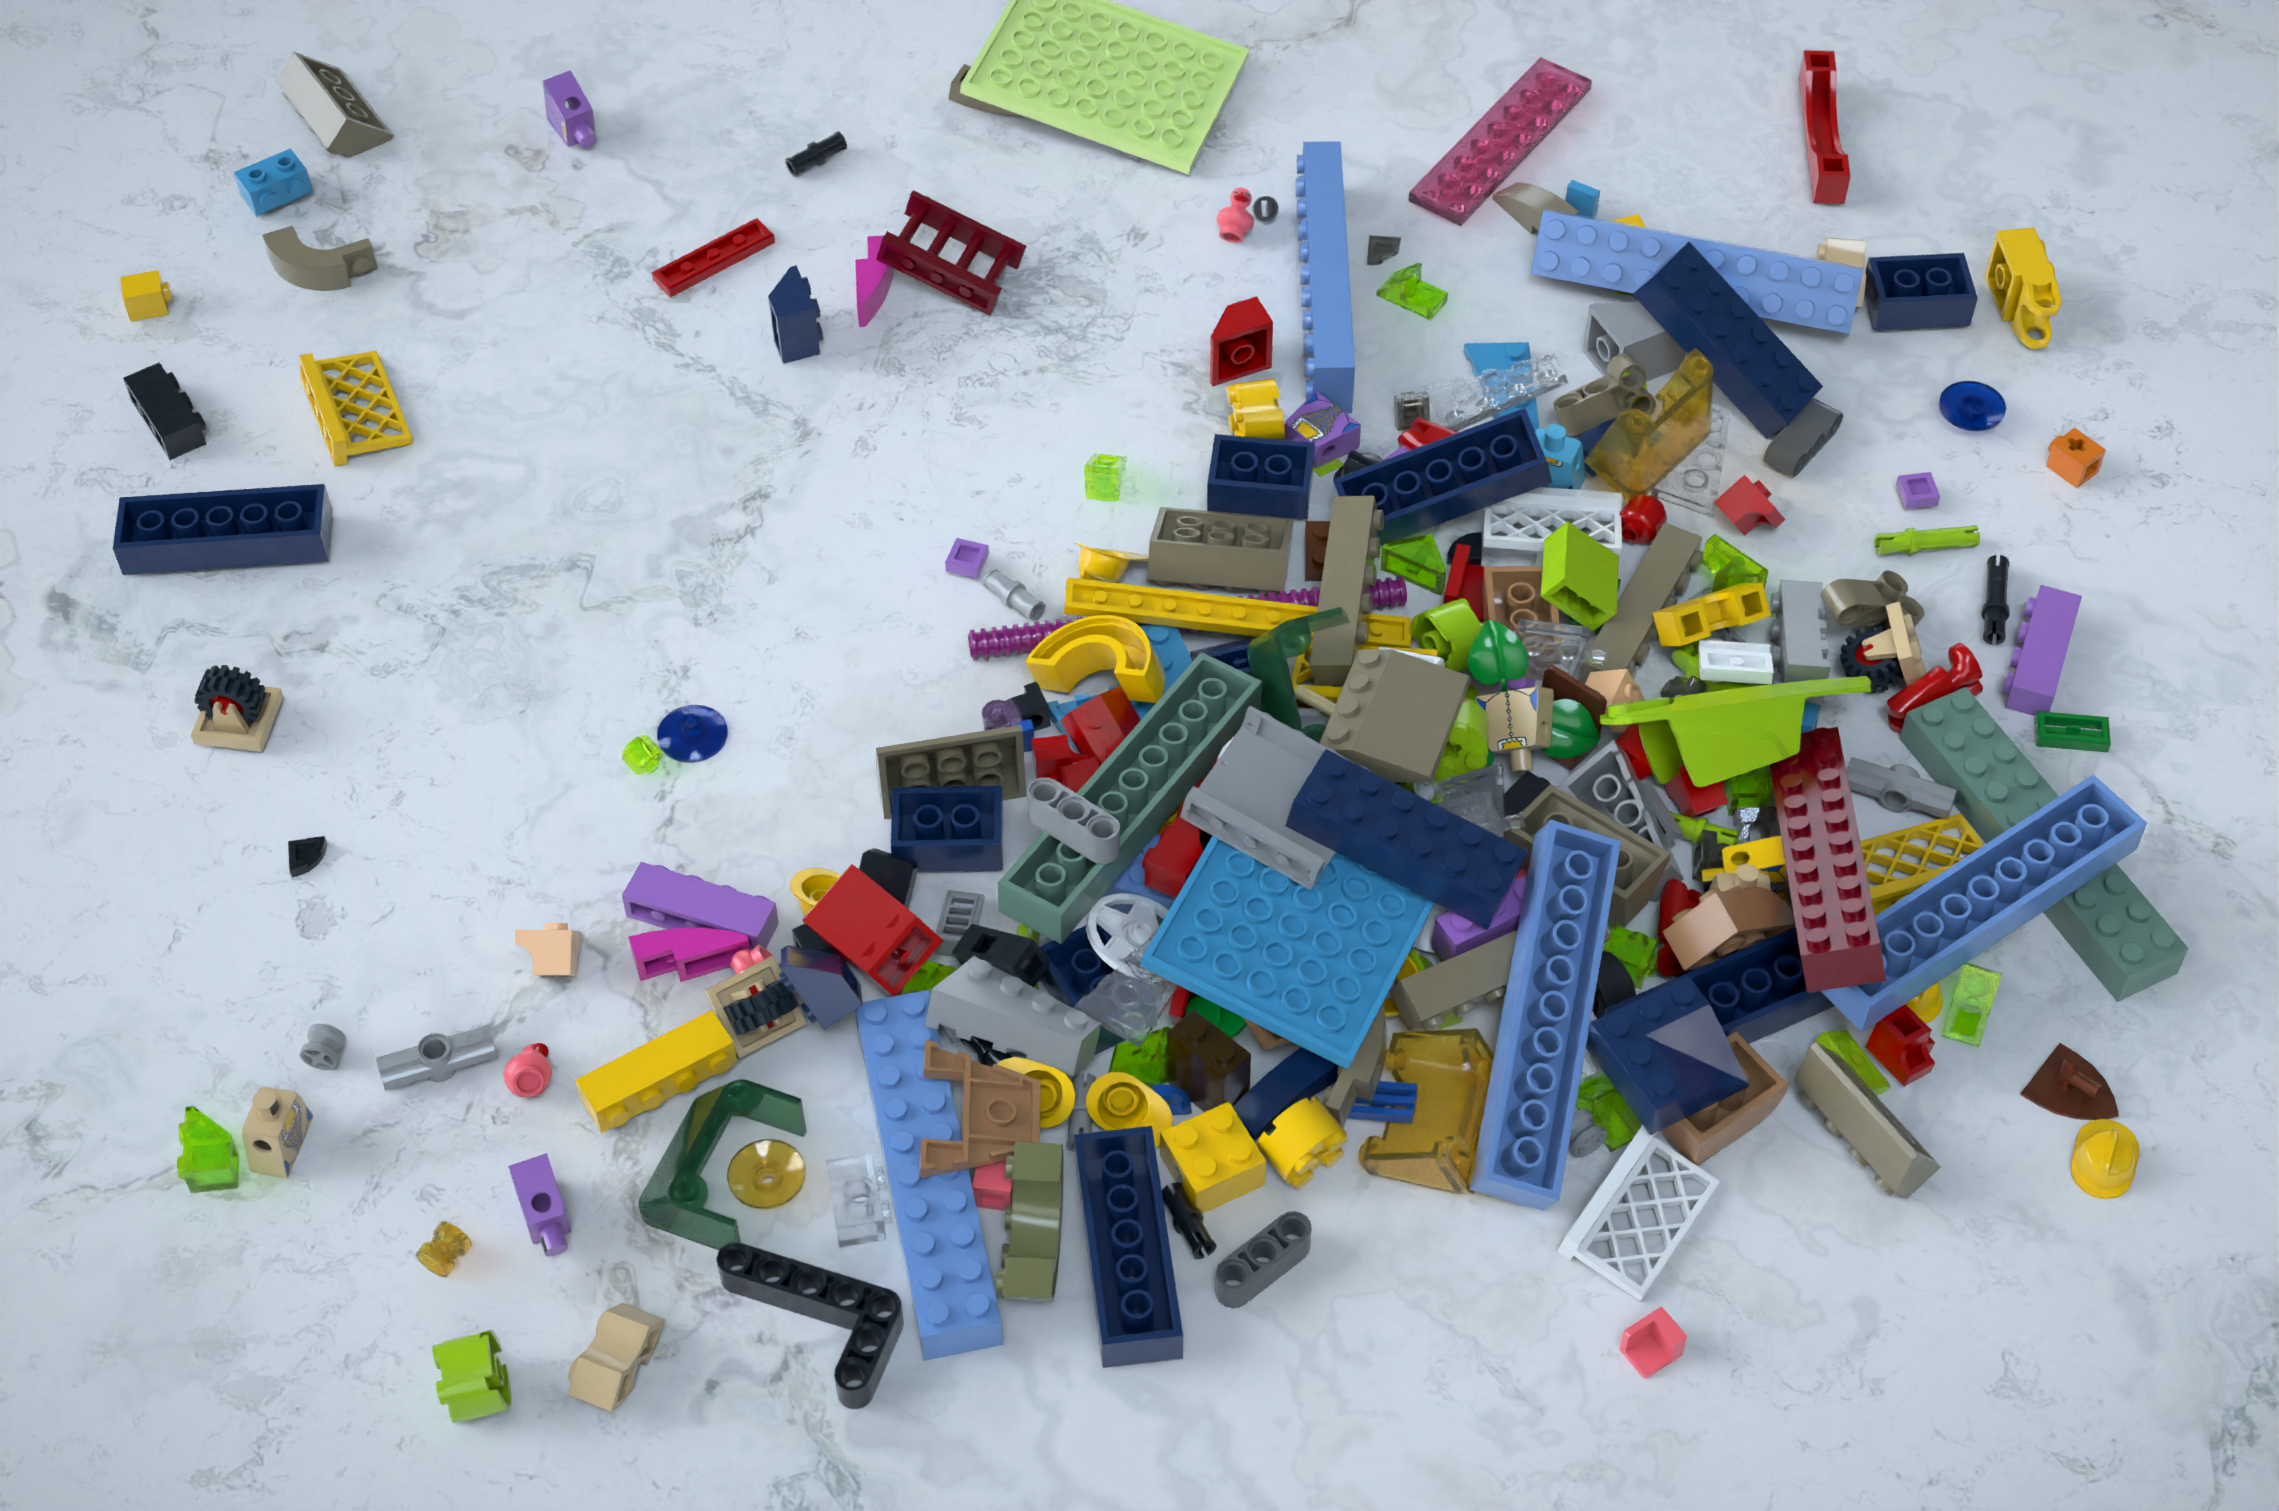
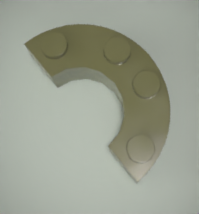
[996,1142,1064,1302]

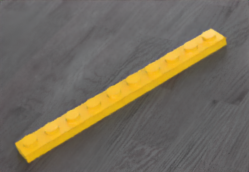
[1063,577,1411,648]

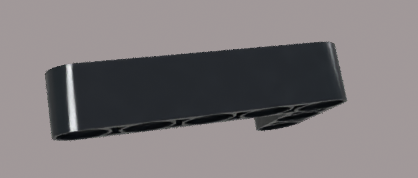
[716,1242,904,1409]

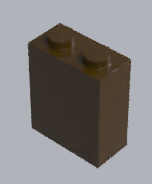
[1167,1009,1251,1112]

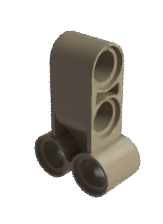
[1553,353,1656,436]
[1821,570,1925,630]

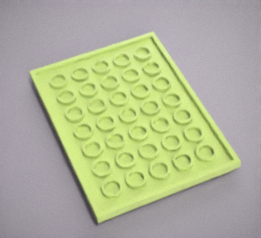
[960,0,1250,175]

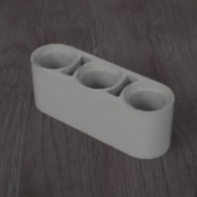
[1028,778,1120,864]

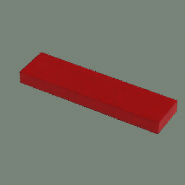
[652,218,775,298]

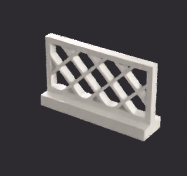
[1483,487,1622,557]
[1557,1125,1720,1301]

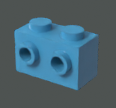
[234,148,313,217]

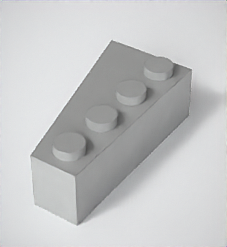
[1770,579,1831,710]
[1558,739,1684,902]
[925,956,1102,1077]

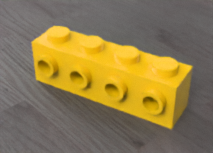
[575,1010,738,1133]

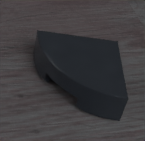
[1447,532,1482,566]
[288,836,327,877]

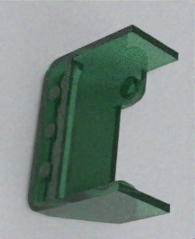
[1247,607,1350,743]
[638,1079,807,1251]

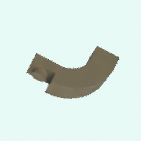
[262,225,378,291]

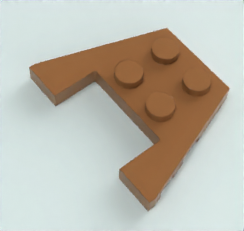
[919,1040,1040,1178]

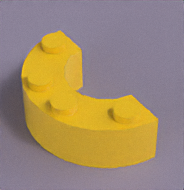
[1025,615,1166,703]

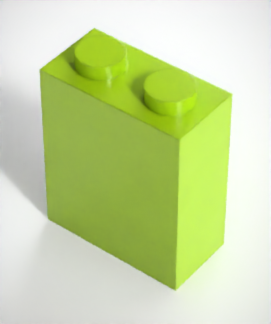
[1541,521,1619,632]

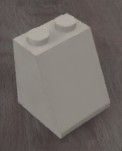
[1583,302,1686,382]

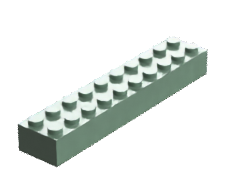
[998,652,1262,944]
[1899,687,2188,1002]

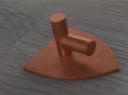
[2020,1043,2119,1120]

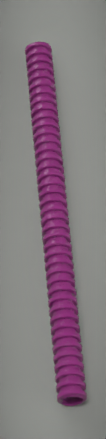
[968,576,1407,661]

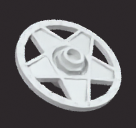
[1086,893,1169,983]

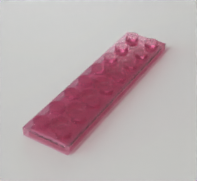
[1408,57,1592,226]

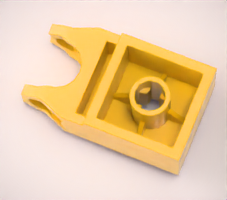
[1985,227,2061,349]

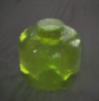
[621,735,662,775]

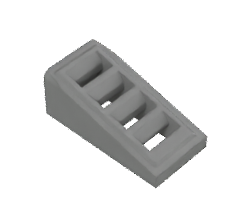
[935,890,984,957]

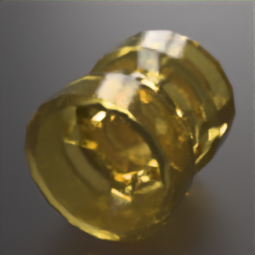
[416,1221,472,1277]

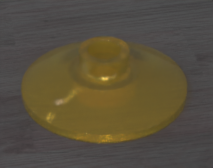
[727,1139,806,1209]

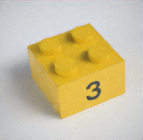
[1160,1102,1266,1214]

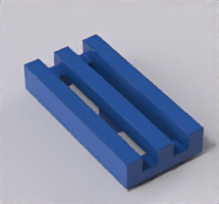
[1347,1081,1418,1124]

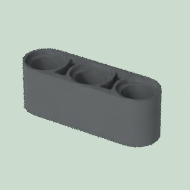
[1763,398,1844,478]
[1215,1211,1312,1308]

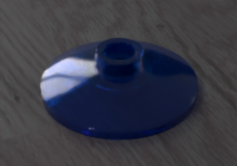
[1939,381,2006,431]
[657,705,728,763]

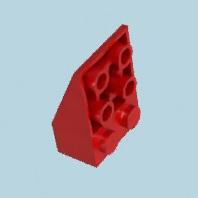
[802,864,943,997]

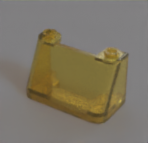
[1584,348,1713,500]
[1359,1028,1494,1194]

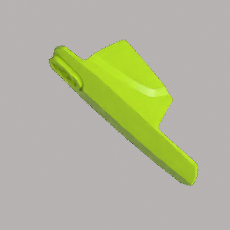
[1600,676,1871,787]

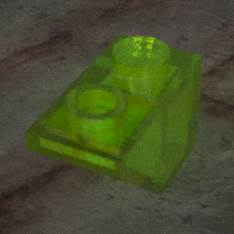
[177,1106,240,1193]

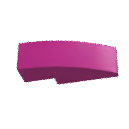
[855,235,894,327]
[628,928,750,982]

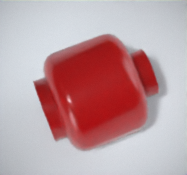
[1619,494,1667,545]

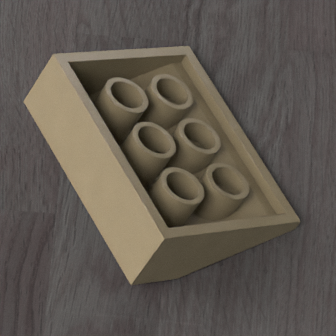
[1147,507,1294,594]
[1319,649,1471,782]
[876,725,1026,819]

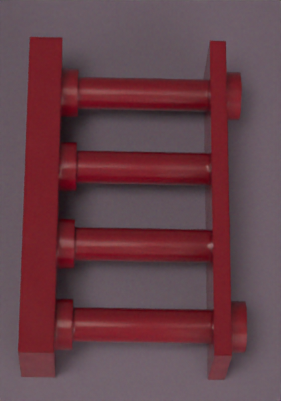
[876,190,1027,316]

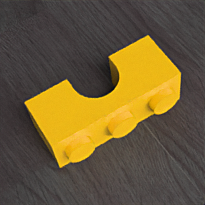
[1652,582,1771,646]

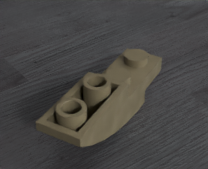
[1322,1003,1387,1127]

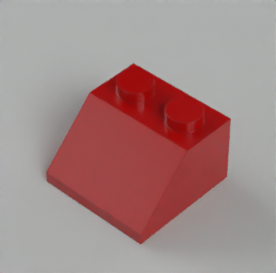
[1210,296,1273,387]
[1060,685,1141,766]

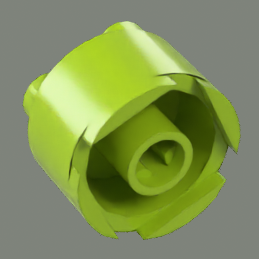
[1411,598,1484,673]
[1434,699,1489,783]
[432,1330,511,1423]

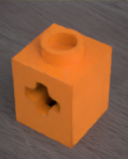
[2046,427,2106,488]

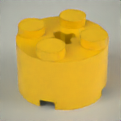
[1226,378,1285,440]
[1257,1096,1347,1189]

